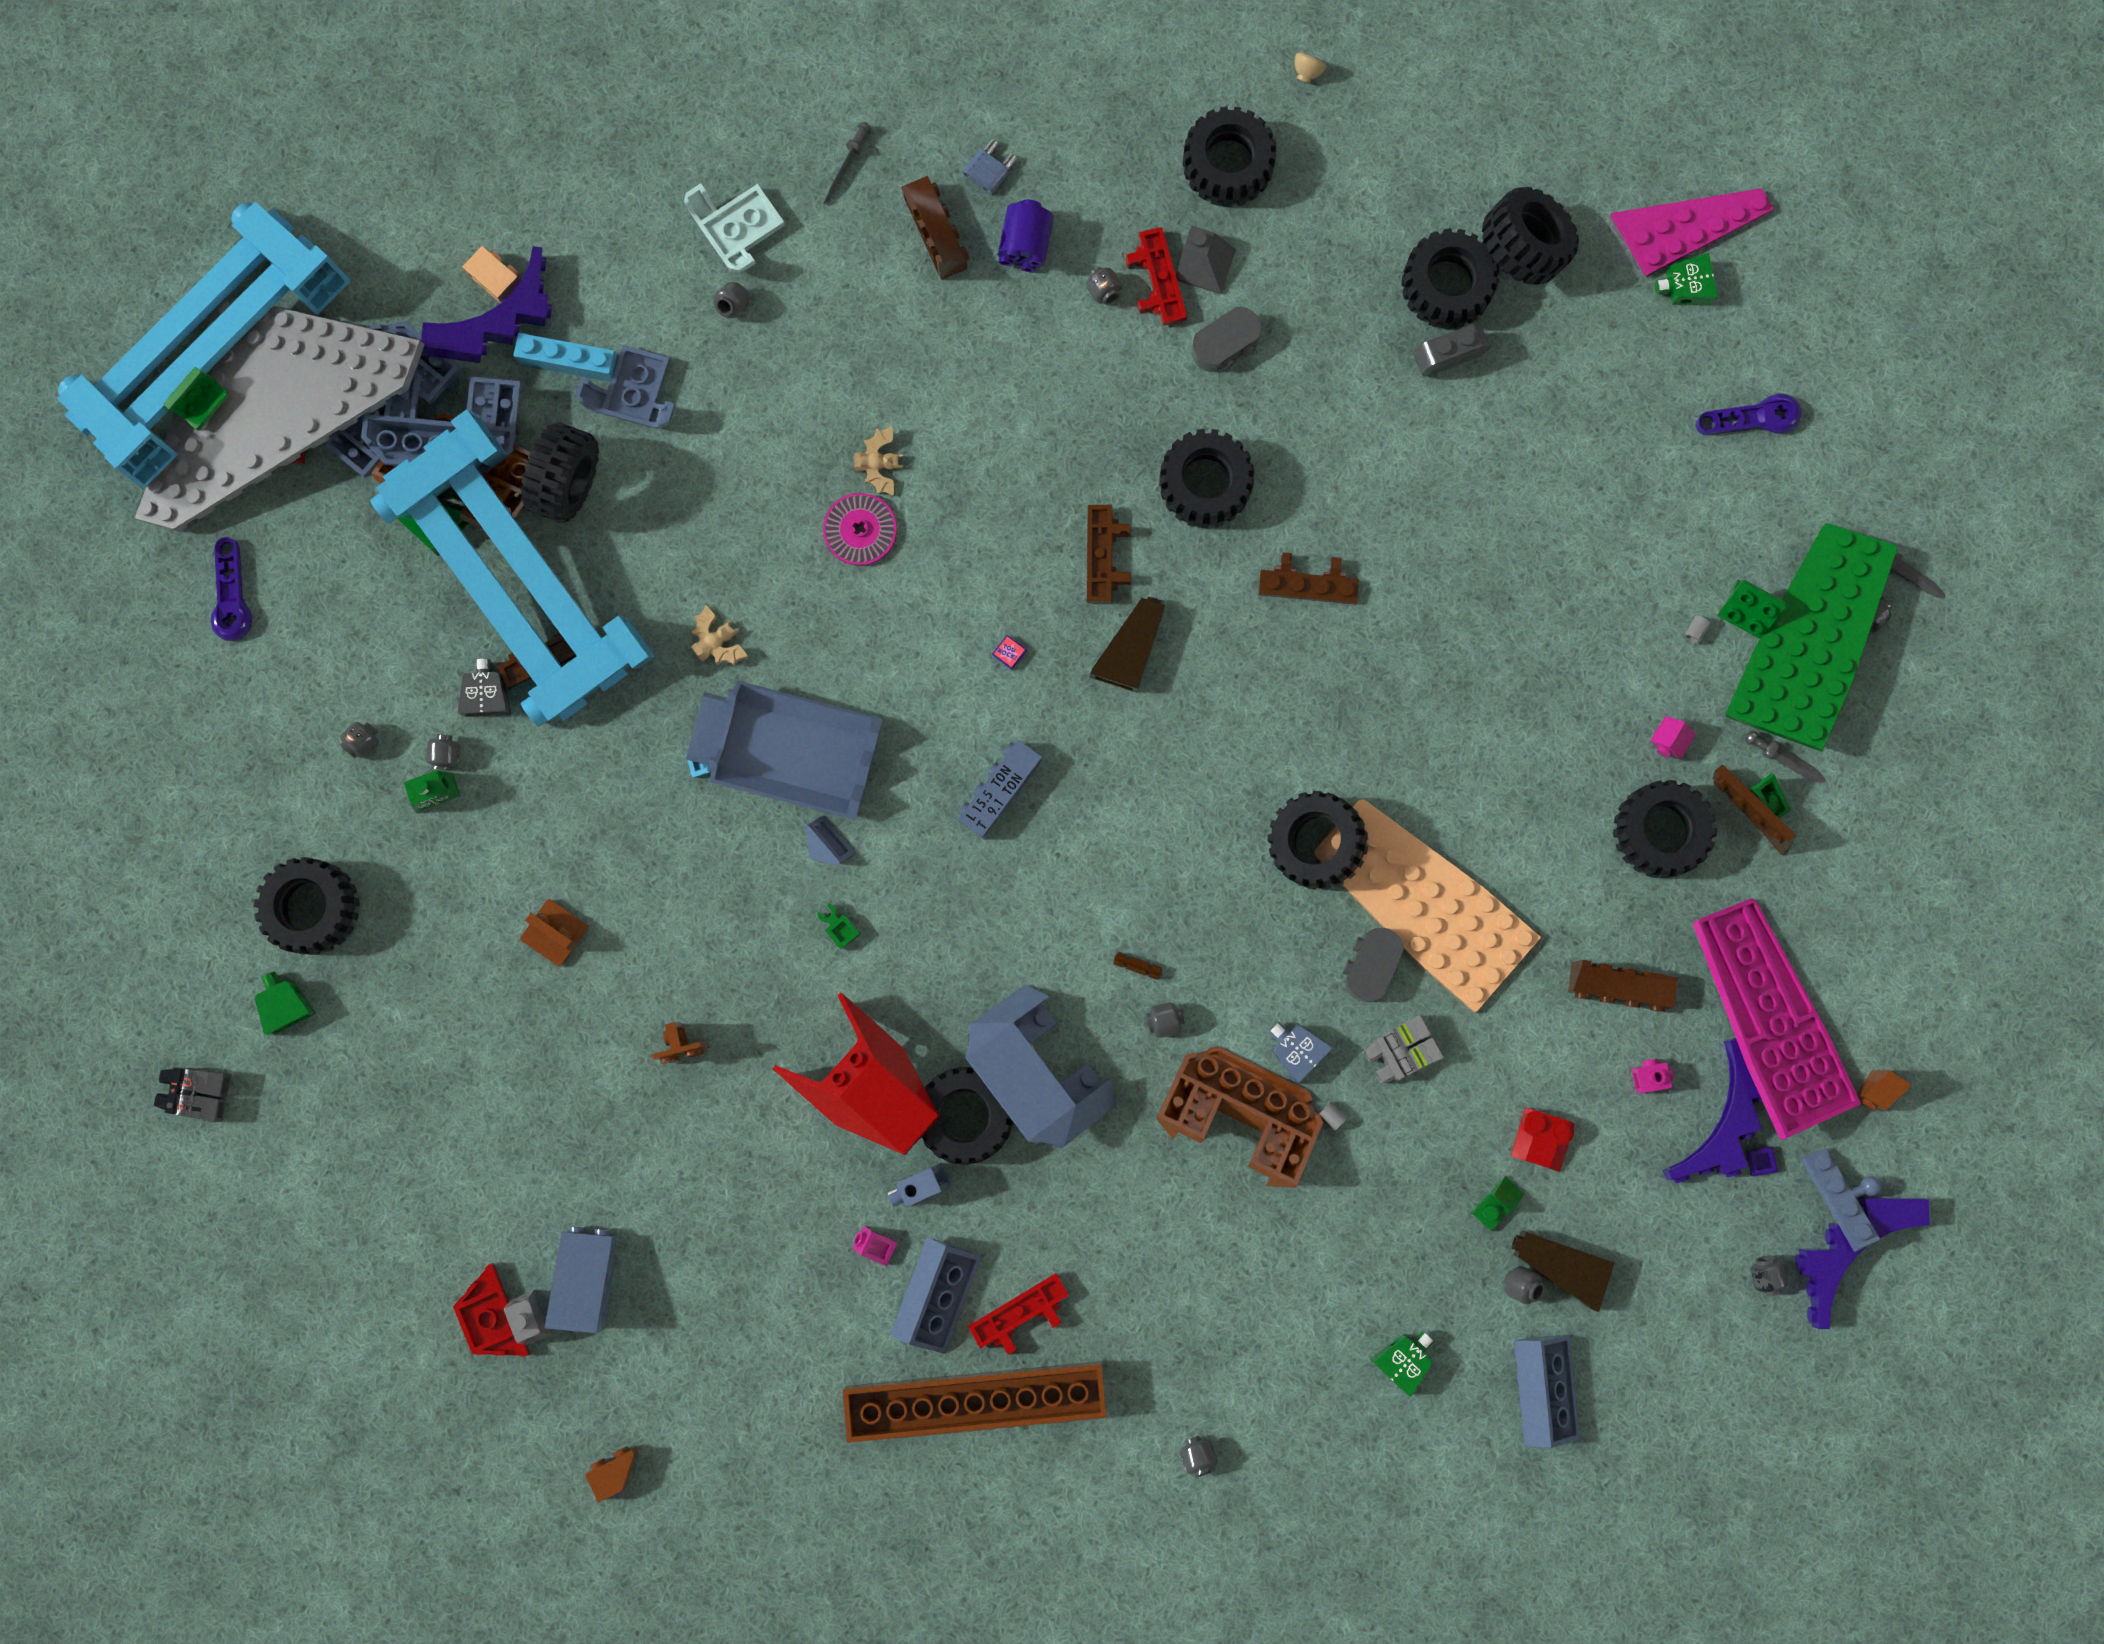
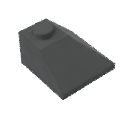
[1176,225,1236,294]

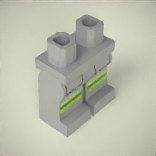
[1363,1014,1444,1084]

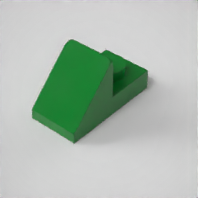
[1750,773,1791,819]
[1471,1176,1524,1231]

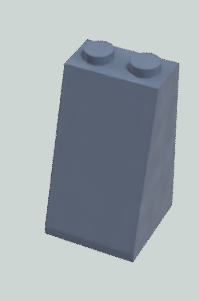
[545,1226,617,1333]

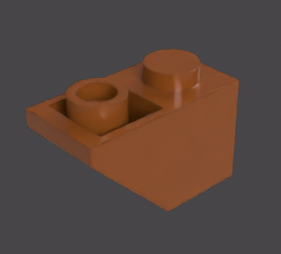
[585,1446,638,1503]

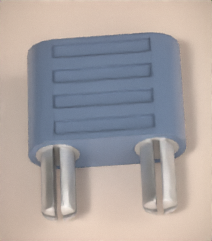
[962,139,1017,195]

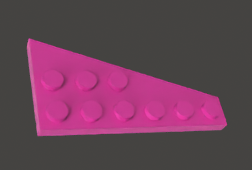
[1610,188,1774,277]

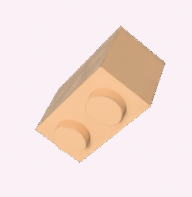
[462,246,520,303]

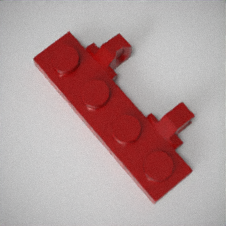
[1125,227,1187,326]
[968,1273,1069,1355]

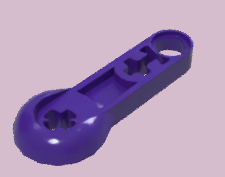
[1696,393,1801,436]
[210,537,252,641]

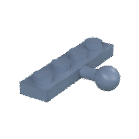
[1801,1148,1882,1252]

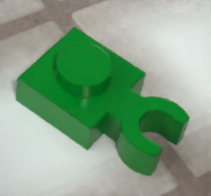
[817,903,860,950]

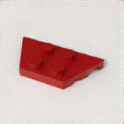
[453,1263,531,1357]

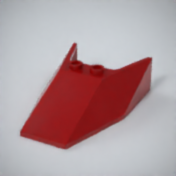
[772,992,940,1155]

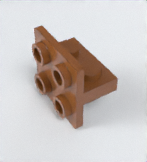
[520,899,589,967]
[651,1022,710,1064]

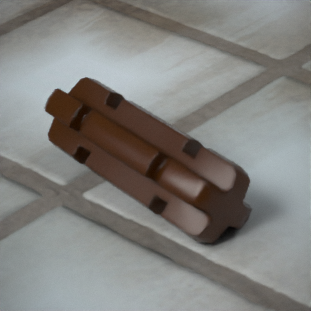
[1113,952,1162,980]

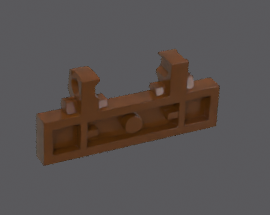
[1087,505,1131,603]
[1258,552,1359,605]
[497,628,577,689]

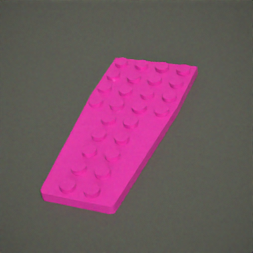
[1693,898,1861,1140]

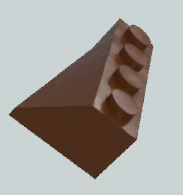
[901,176,969,280]
[1568,960,1678,1012]

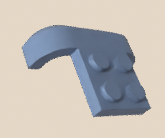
[575,345,676,429]

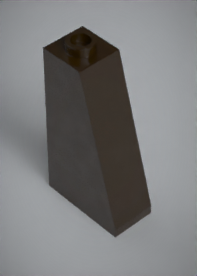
[1090,597,1165,693]
[1512,1231,1614,1312]

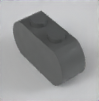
[1192,307,1261,372]
[1413,323,1491,377]
[1343,928,1404,1002]

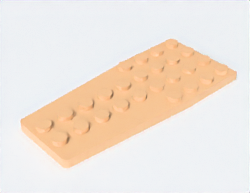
[1313,799,1541,1013]

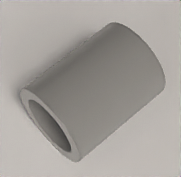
[1684,616,1711,644]
[1319,1102,1347,1130]

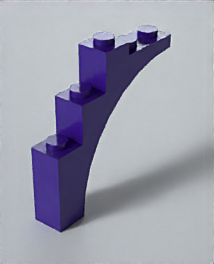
[421,246,552,363]
[1663,1038,1762,1183]
[1795,1198,1930,1329]

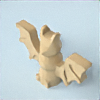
[854,426,903,496]
[691,605,748,666]

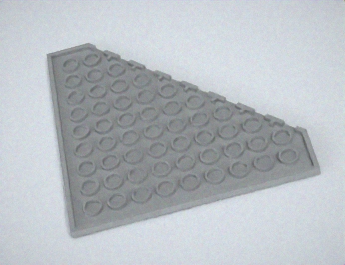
[135,296,425,532]

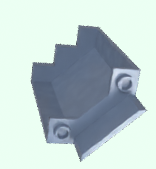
[686,680,883,820]

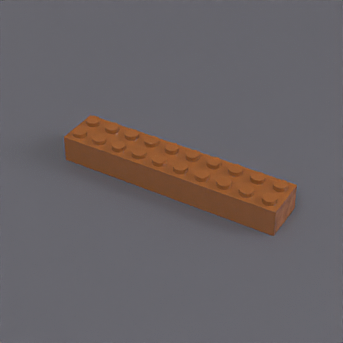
[843,1361,1107,1443]

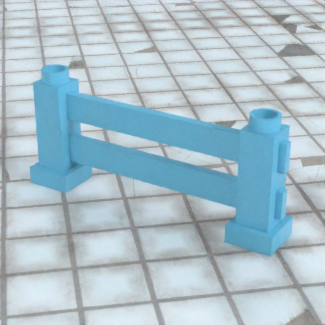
[57,201,351,490]
[370,409,656,727]

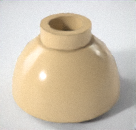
[1294,52,1327,84]

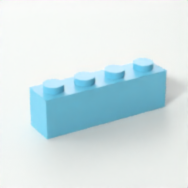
[513,333,618,382]

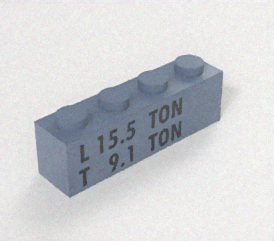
[958,740,1042,839]

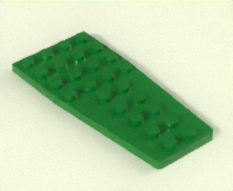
[1725,523,1897,752]

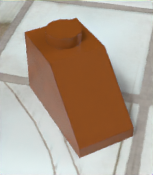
[1857,1070,1911,1112]

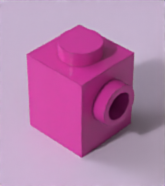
[1651,716,1696,759]
[1631,1058,1674,1093]

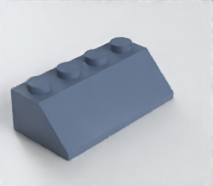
[890,1237,982,1354]
[1514,1335,1580,1448]

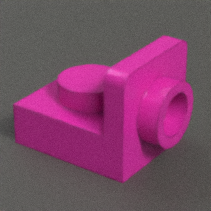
[853,1226,897,1266]

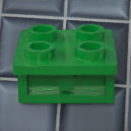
[163,367,230,431]
[1718,579,1787,639]

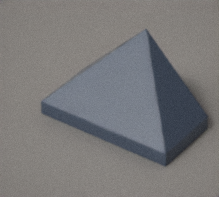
[805,816,855,865]

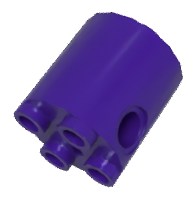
[998,199,1054,273]

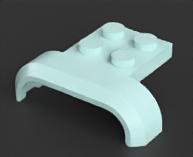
[684,183,785,274]

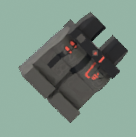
[154,1067,232,1122]

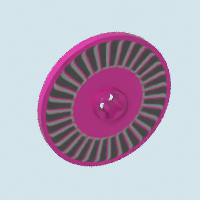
[823,493,897,566]

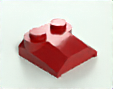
[1511,1108,1575,1172]

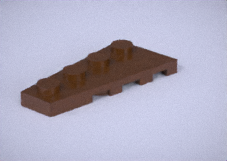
[1713,764,1796,855]

